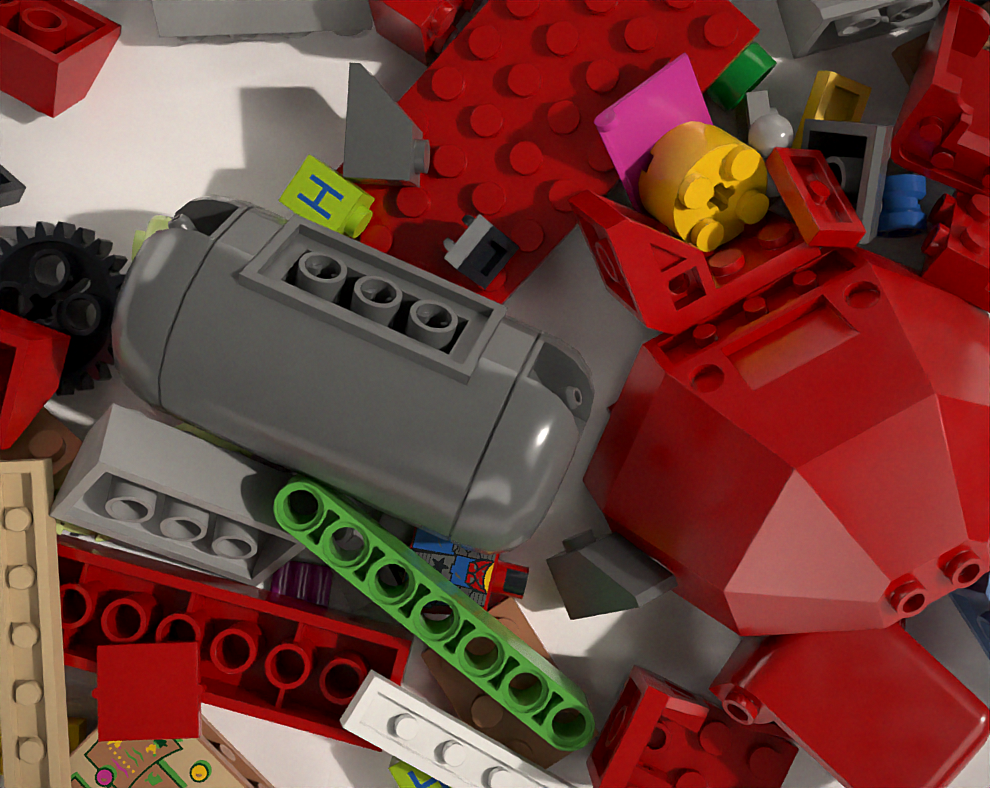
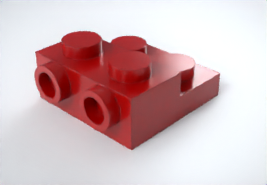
[921,189,990,313]

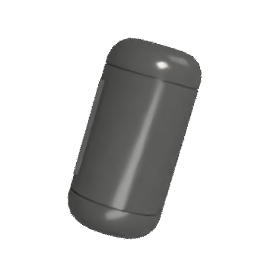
[111,195,595,555]

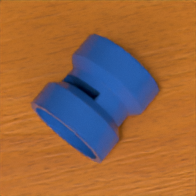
[876,174,927,238]

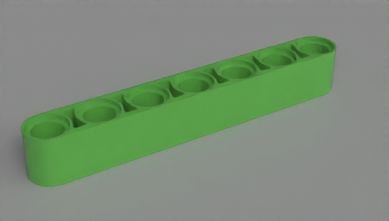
[273,474,595,752]

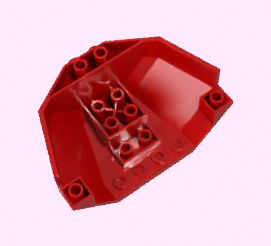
[582,246,990,636]

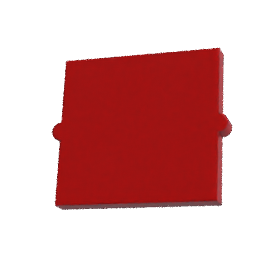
[92,640,207,742]

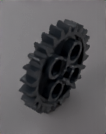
[0,221,128,396]

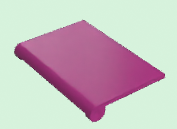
[594,53,713,220]

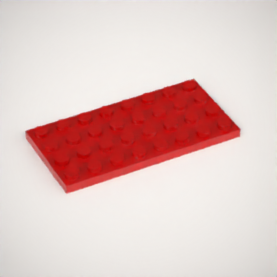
[336,0,760,305]

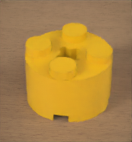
[638,121,769,252]

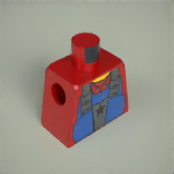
[402,527,529,615]

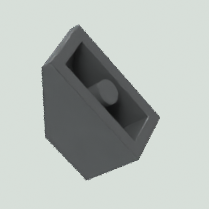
[343,62,430,187]
[546,529,678,620]

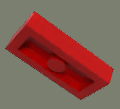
[765,147,867,248]

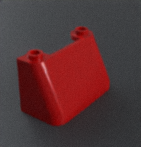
[890,0,990,198]
[708,622,990,788]

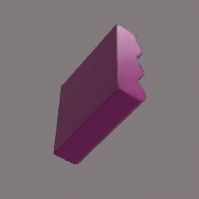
[270,560,333,607]

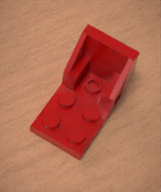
[568,189,821,335]
[586,665,799,788]

